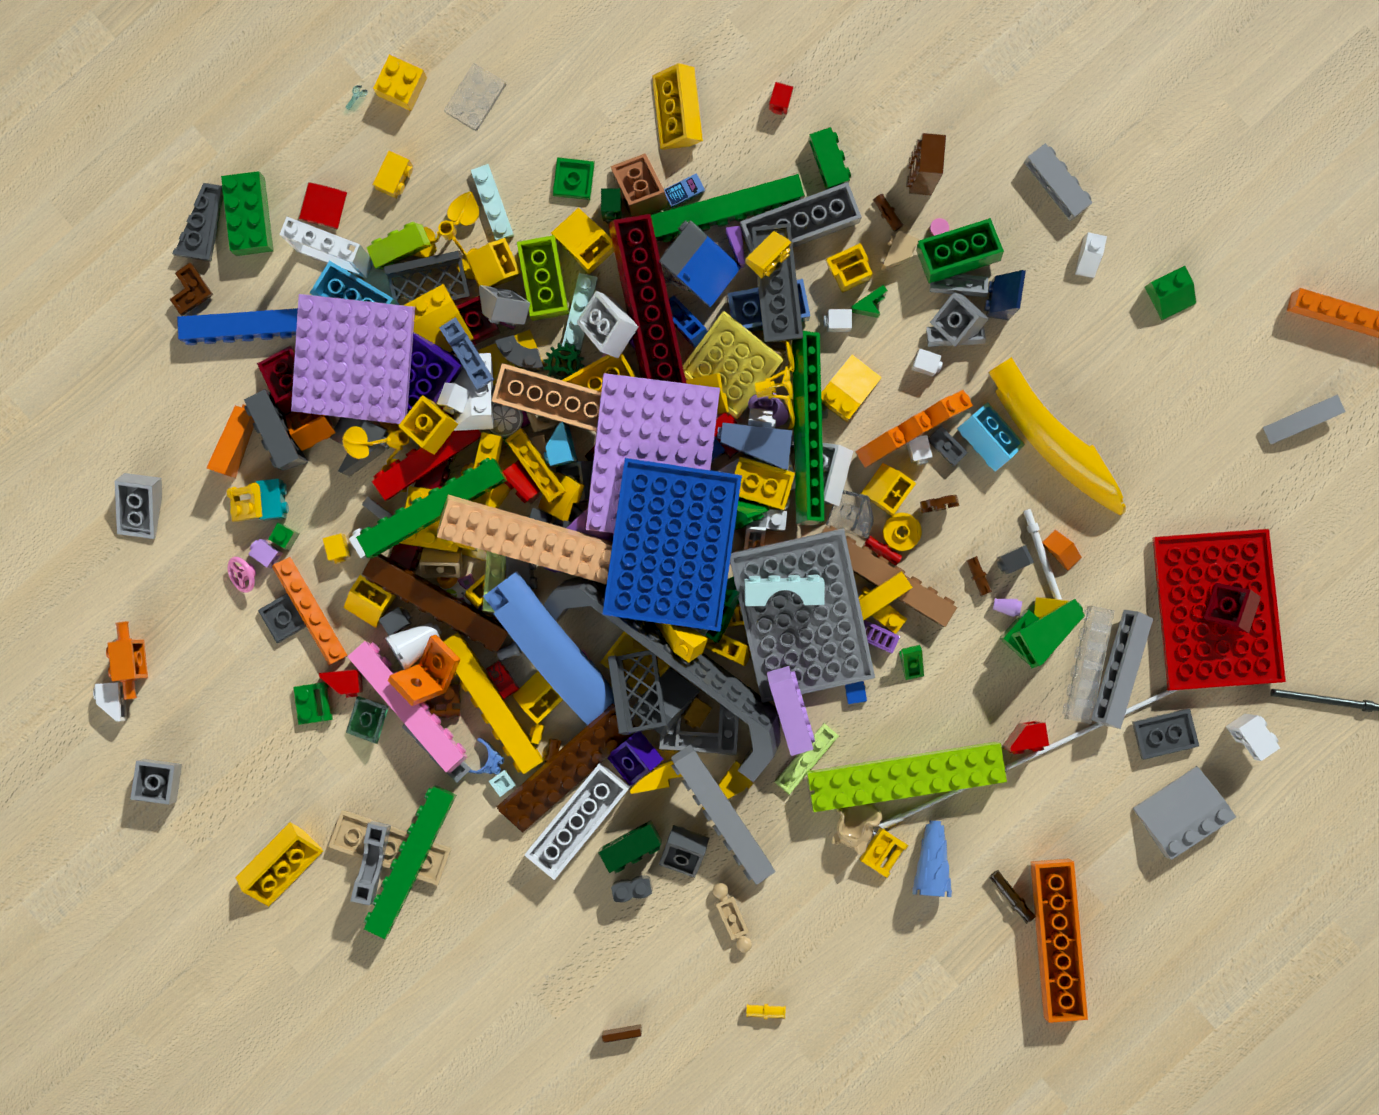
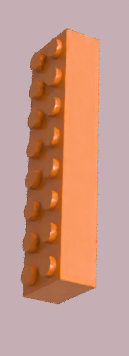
[1030,858,1088,1023]

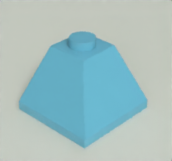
[544,422,578,467]

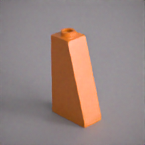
[207,404,255,478]

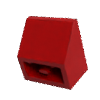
[502,460,543,504]
[1003,721,1049,754]

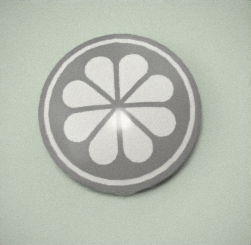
[488,403,523,438]

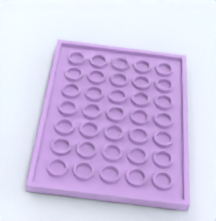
[585,373,720,533]

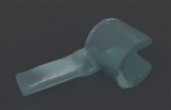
[345,85,368,110]

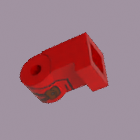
[486,660,520,699]

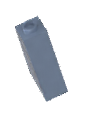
[717,423,792,470]

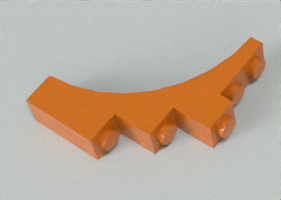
[855,389,973,468]

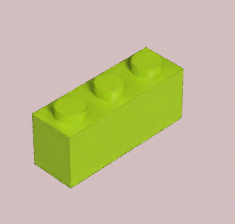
[366,222,431,269]

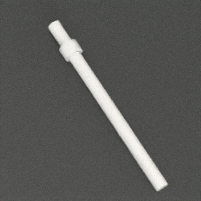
[1023,509,1062,600]

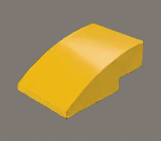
[630,760,683,794]

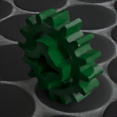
[543,343,585,380]

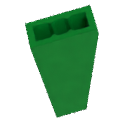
[1012,599,1085,669]

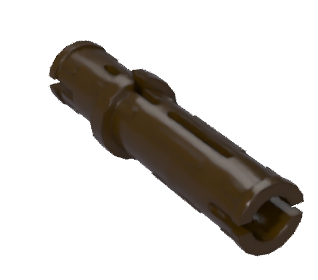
[989,870,1036,924]

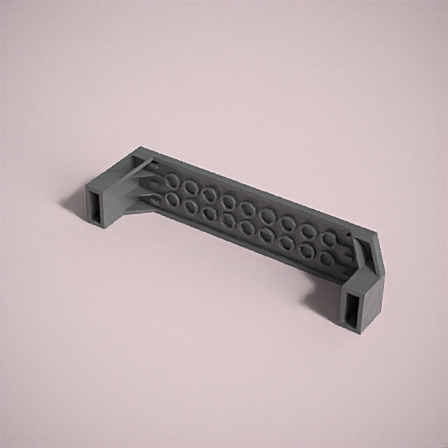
[543,577,781,782]

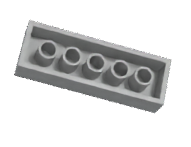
[740,182,862,254]

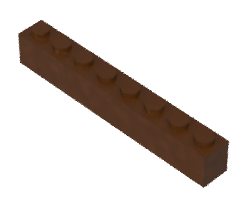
[362,554,508,652]

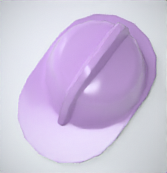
[748,393,789,427]

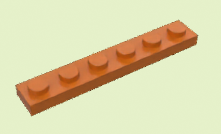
[272,557,348,666]

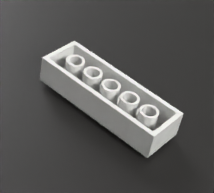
[525,763,630,880]

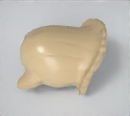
[832,804,882,855]

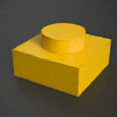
[529,723,545,744]

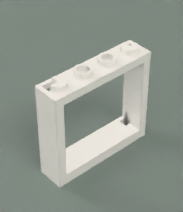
[279,217,373,278]

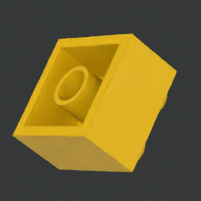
[373,54,427,111]
[398,395,458,455]

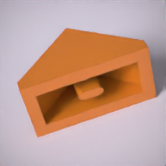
[1042,530,1082,571]

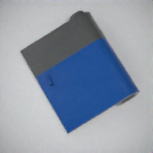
[659,220,741,308]

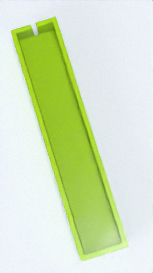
[806,742,1007,812]

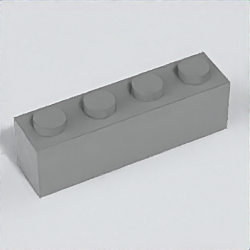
[1024,143,1093,221]

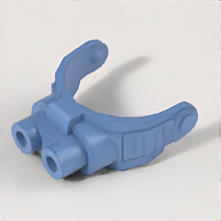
[469,738,505,775]

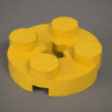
[882,513,922,551]

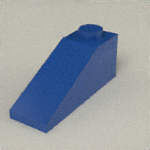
[669,296,708,349]

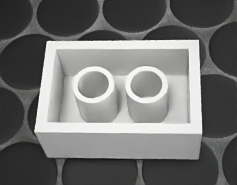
[576,291,638,358]

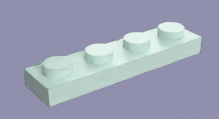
[471,164,514,241]
[562,273,598,351]

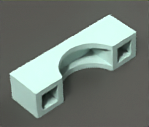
[744,575,825,606]

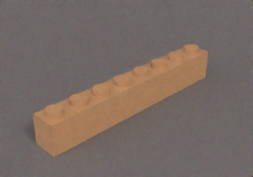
[821,525,958,627]

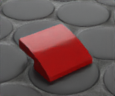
[299,182,347,230]

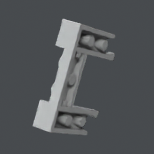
[659,704,739,755]

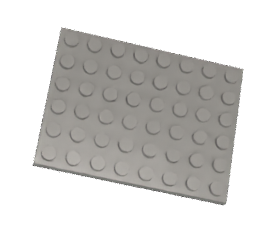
[730,528,875,703]

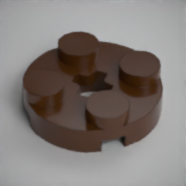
[920,495,960,514]

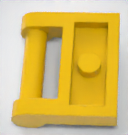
[227,483,262,522]
[859,827,909,878]

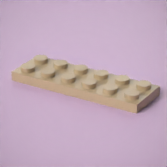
[329,810,452,886]

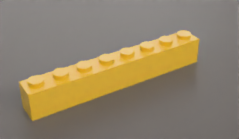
[444,632,544,774]

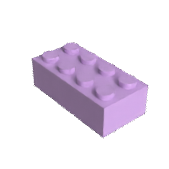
[767,666,815,756]

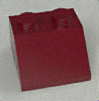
[1204,583,1261,633]

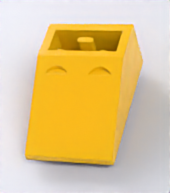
[551,207,614,274]

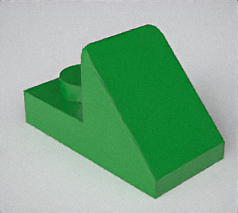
[851,285,888,318]
[899,645,924,680]

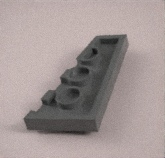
[172,183,223,261]

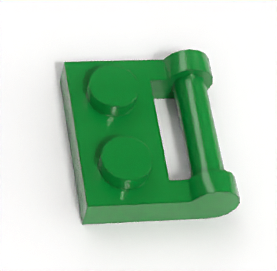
[293,682,333,725]

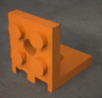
[387,634,461,706]

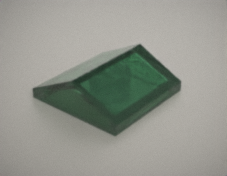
[346,696,389,744]

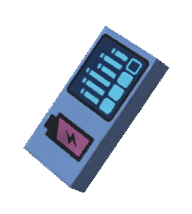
[664,173,705,208]

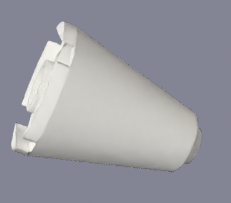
[385,622,442,670]

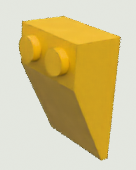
[821,355,882,423]

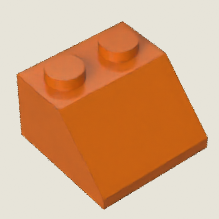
[284,411,336,451]

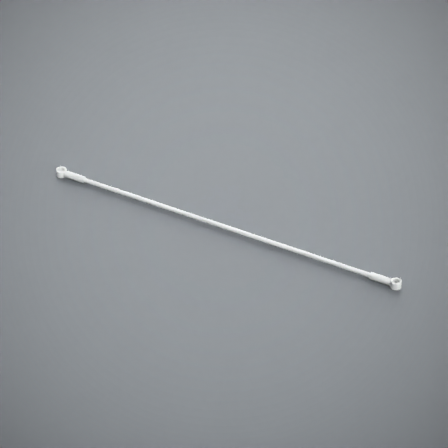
[873,690,1178,834]

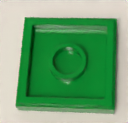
[553,157,595,200]

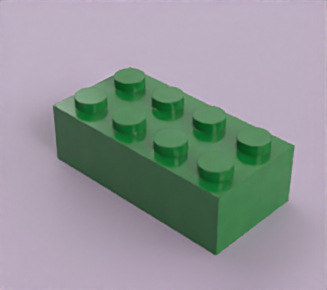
[221,171,274,256]
[916,218,1004,284]

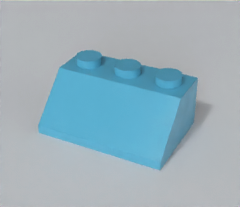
[957,402,1025,471]

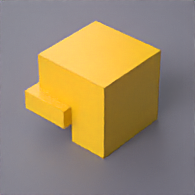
[826,243,873,293]

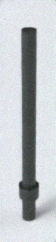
[1270,689,1379,712]

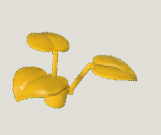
[413,191,479,280]
[755,340,795,429]
[342,422,410,492]

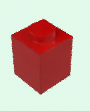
[769,82,794,115]

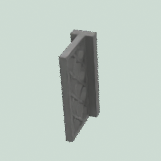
[384,251,470,302]
[608,650,667,736]

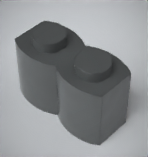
[611,875,653,902]

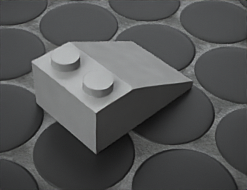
[114,473,162,539]

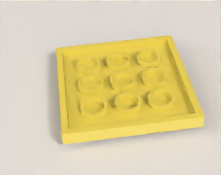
[683,311,784,420]

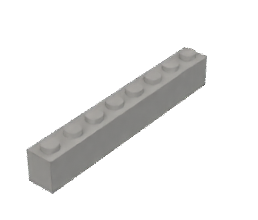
[671,744,776,885]

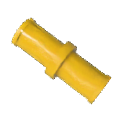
[746,1004,786,1020]

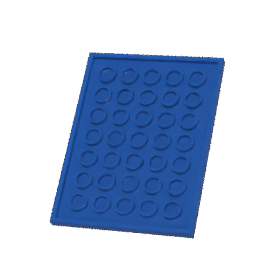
[602,458,742,631]

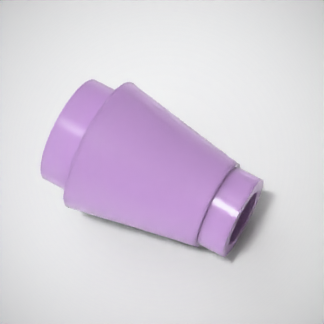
[993,598,1022,617]

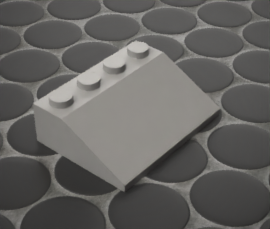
[1133,766,1236,860]

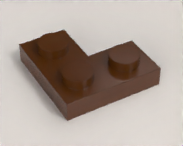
[170,262,214,316]

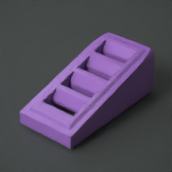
[726,226,745,268]
[864,620,900,654]

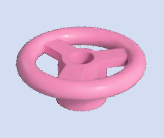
[227,557,256,593]

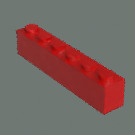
[372,429,481,501]

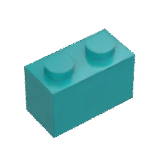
[256,479,289,521]

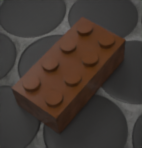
[906,133,946,196]

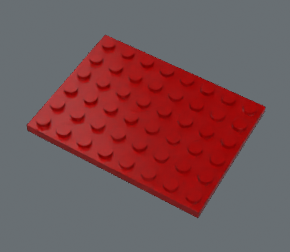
[1152,529,1286,691]

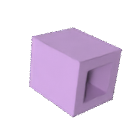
[249,539,283,568]

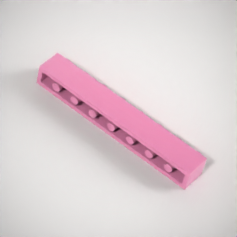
[347,641,468,773]

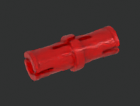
[863,536,902,566]

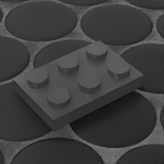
[1132,708,1199,760]

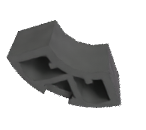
[495,335,545,372]

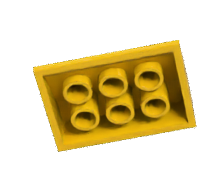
[404,284,474,352]

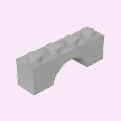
[351,821,391,905]

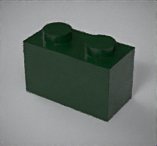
[601,188,622,224]

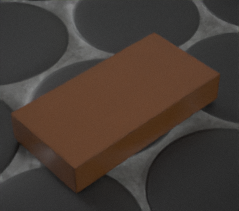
[602,1024,642,1043]

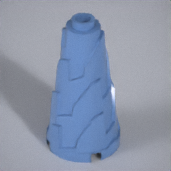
[912,820,952,897]

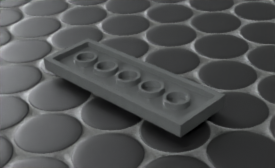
[751,223,803,343]

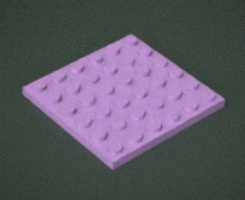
[291,294,415,424]

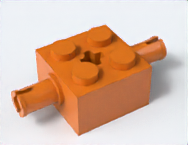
[106,621,148,700]

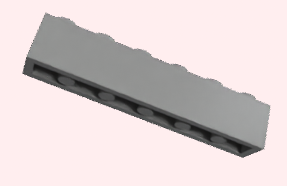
[1091,610,1153,729]

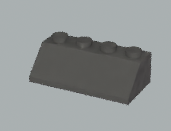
[244,389,308,471]

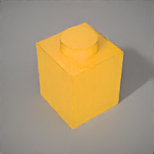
[322,533,351,564]

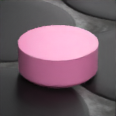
[929,218,949,236]

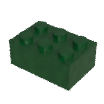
[598,820,662,874]

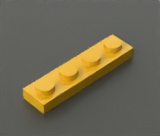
[506,428,566,503]

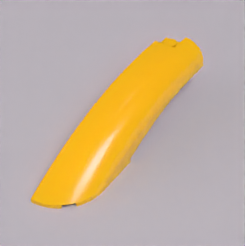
[988,357,1126,516]

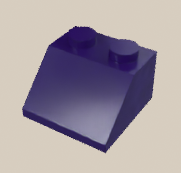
[607,731,664,786]

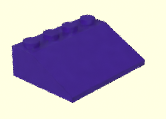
[407,332,464,414]

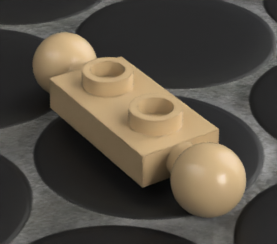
[713,883,752,953]

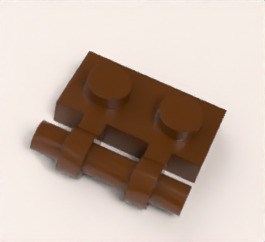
[425,684,461,719]

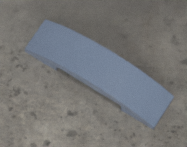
[439,317,494,390]

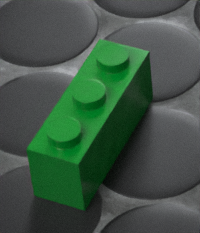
[808,127,851,190]

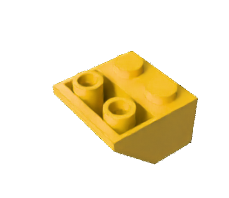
[745,231,791,279]
[465,238,521,287]
[861,463,916,516]
[343,575,397,628]
[513,671,563,724]

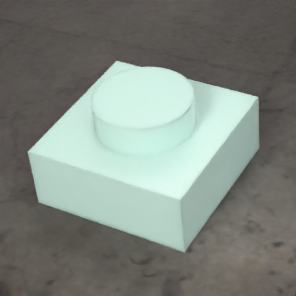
[489,770,516,797]

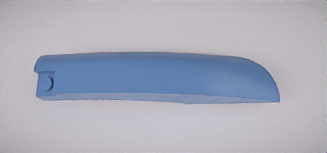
[483,571,615,726]

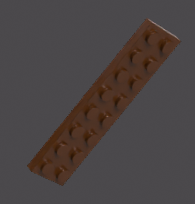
[497,703,636,833]

